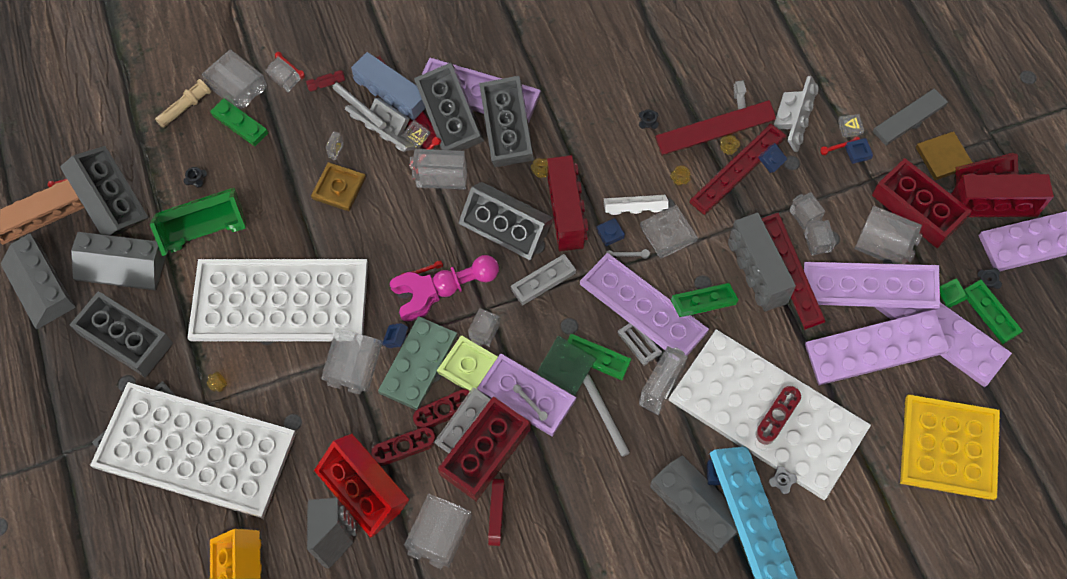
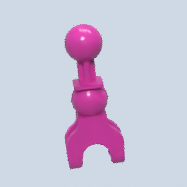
[390,255,499,321]

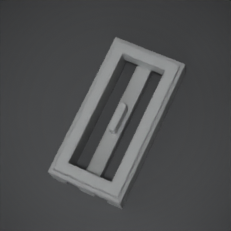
[618,323,662,366]

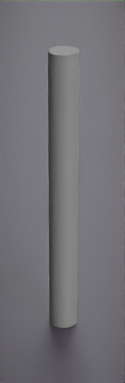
[333,83,386,130]
[582,375,630,457]

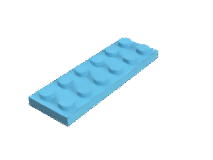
[710,447,797,579]

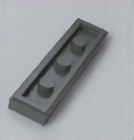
[873,88,948,146]

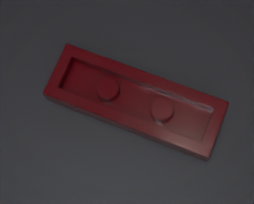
[955,153,1019,184]

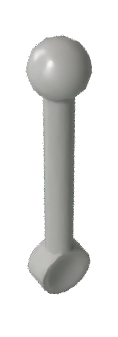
[606,249,650,259]
[513,384,548,421]

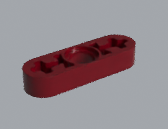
[755,386,801,445]
[413,389,470,429]
[371,427,436,466]
[488,478,505,546]

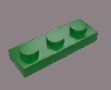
[210,98,268,147]
[964,280,1023,344]
[670,283,739,318]
[562,334,631,381]

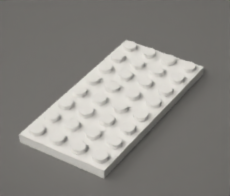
[188,259,368,341]
[669,329,871,500]
[90,382,296,518]

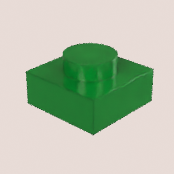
[939,278,968,308]

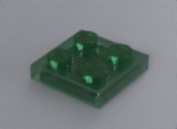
[536,336,597,397]

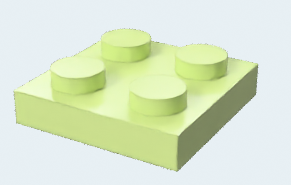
[437,335,498,391]

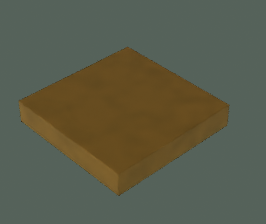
[915,131,973,180]
[311,162,366,212]

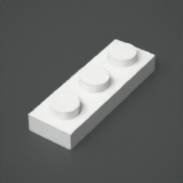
[604,195,668,215]

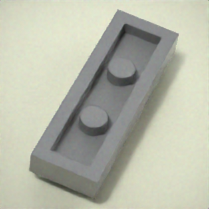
[511,254,576,306]
[434,387,491,453]

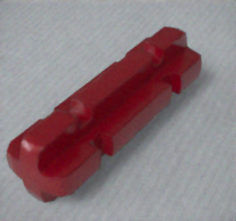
[306,70,345,91]

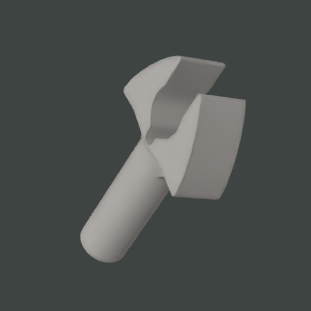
[734,81,746,110]

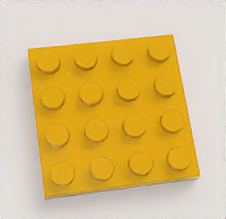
[900,395,1000,500]

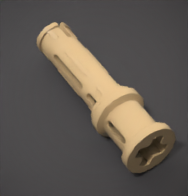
[155,79,211,128]

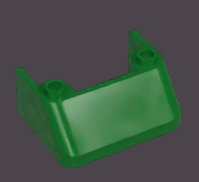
[150,188,246,256]

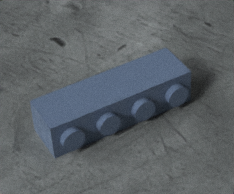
[351,52,425,120]

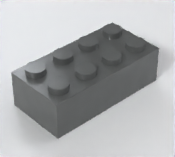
[479,76,535,168]
[728,213,796,312]
[70,291,173,378]

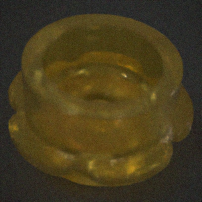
[720,135,740,154]
[531,158,547,177]
[670,166,691,185]
[207,371,227,392]

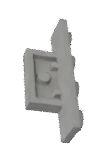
[774,76,818,152]
[345,98,416,152]

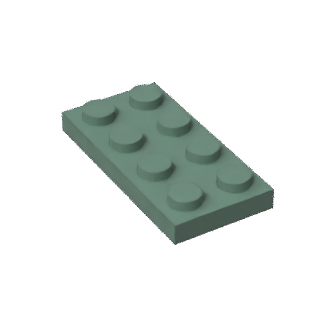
[378,316,458,410]

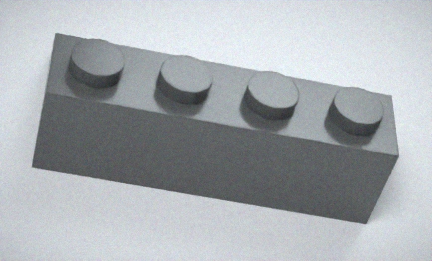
[414,62,484,153]
[60,146,149,236]
[458,182,553,260]
[71,232,166,291]
[1,234,76,329]
[650,455,738,554]
[307,498,357,568]

